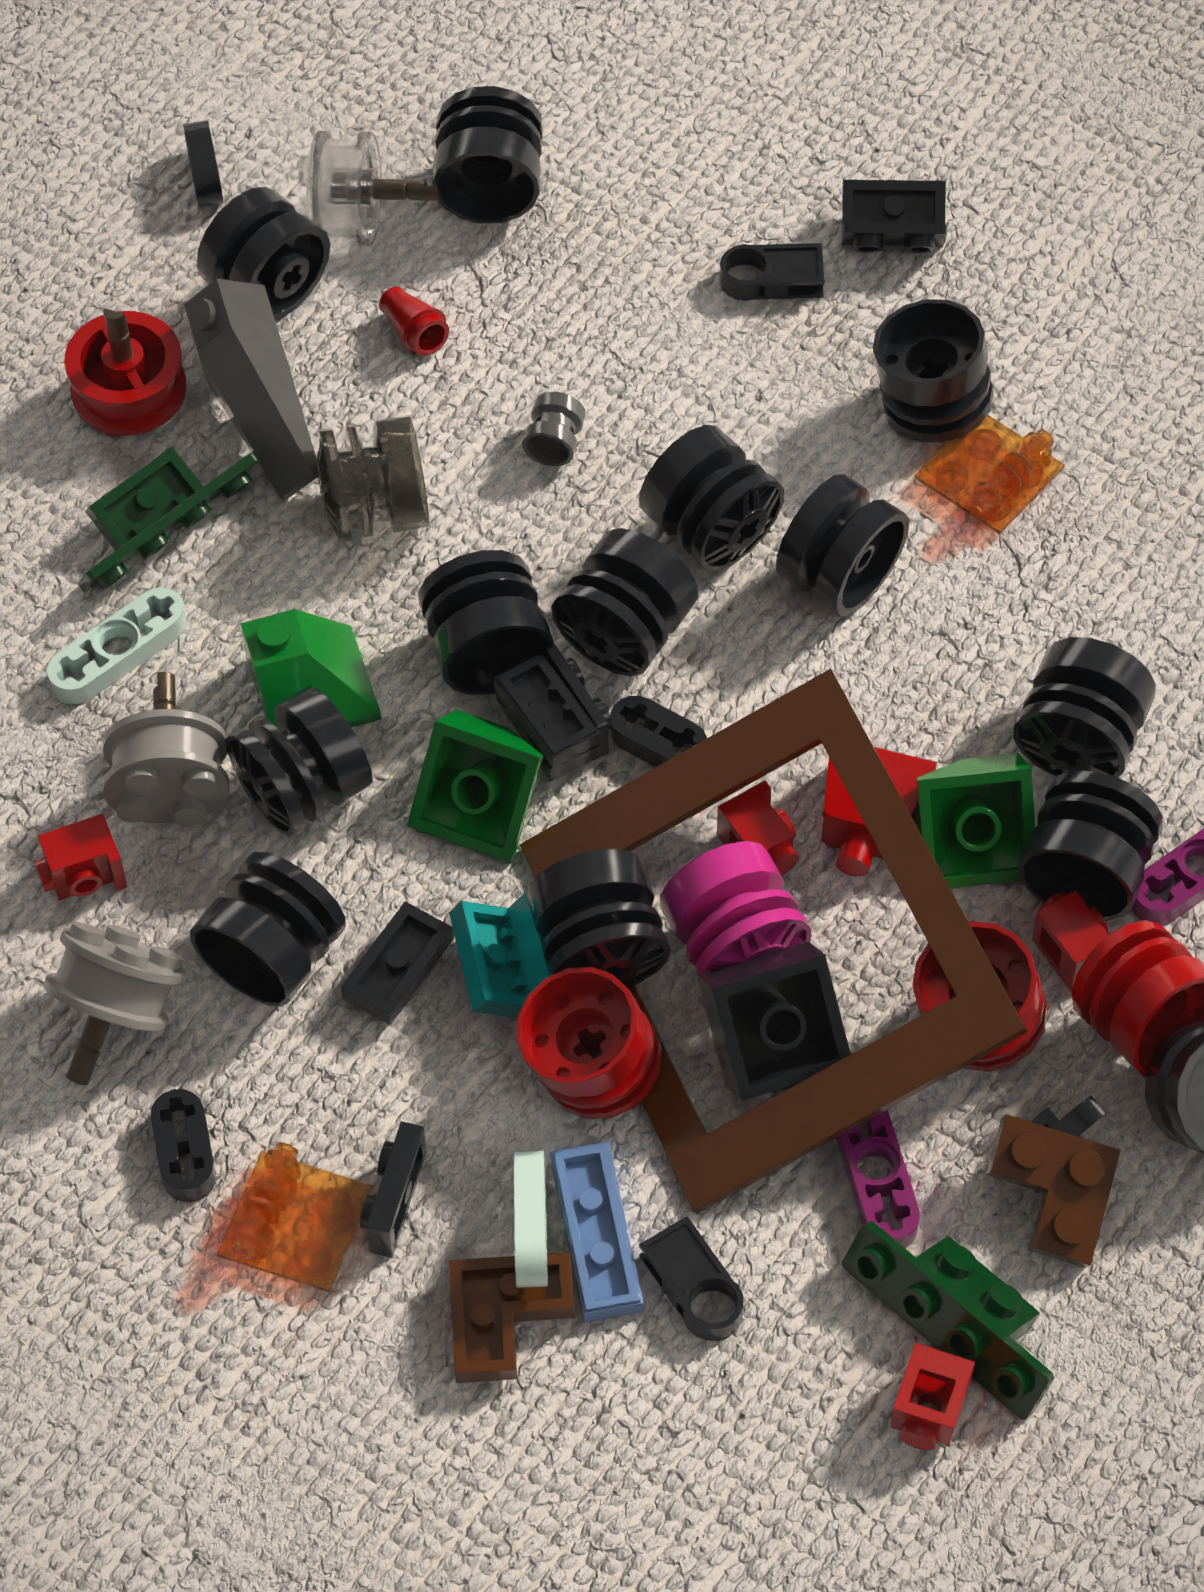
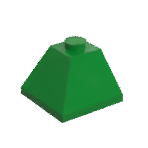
[240,609,382,728]
[407,709,543,863]
[916,753,1035,888]

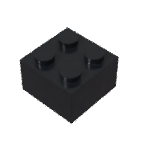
[697,941,851,1101]

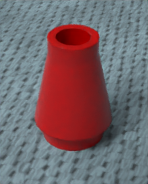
[379,286,449,356]

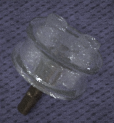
[298,130,441,246]

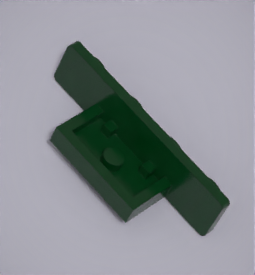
[77,447,259,592]
[842,1221,1054,1420]

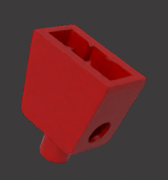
[821,747,937,877]

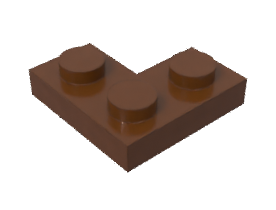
[986,1114,1121,1268]
[449,1252,575,1383]

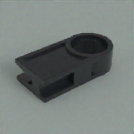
[719,243,825,301]
[639,1216,743,1341]

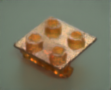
[915,415,1065,534]
[217,1142,373,1292]

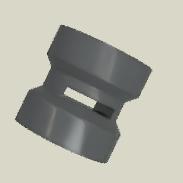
[522,391,586,466]

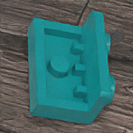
[449,892,549,1018]

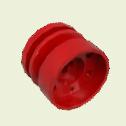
[1071,920,1204,1077]
[912,921,1048,1072]
[516,967,662,1119]

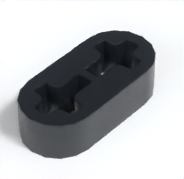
[183,120,224,208]
[610,696,707,767]
[151,1089,216,1202]

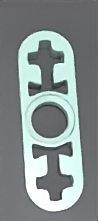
[47,587,187,705]
[514,1151,548,1288]

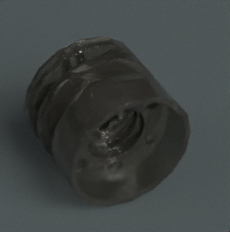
[316,415,429,542]

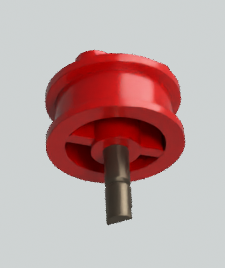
[64,308,187,437]

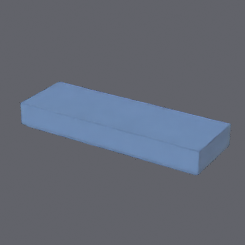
[550,1141,644,1323]

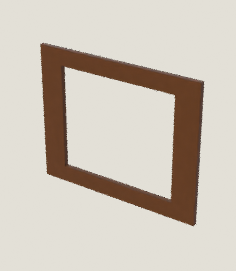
[520,668,1028,1214]

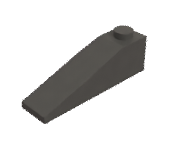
[184,279,321,499]

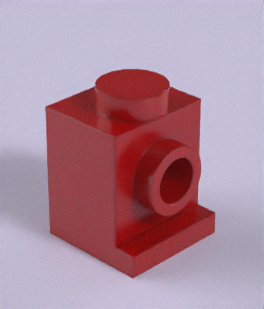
[716,780,799,876]
[34,813,128,901]
[1032,891,1118,992]
[890,1343,975,1450]

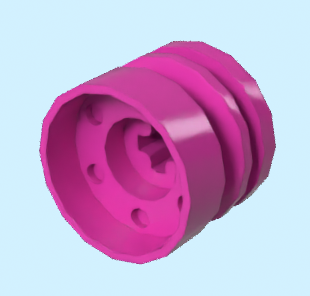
[660,841,812,975]

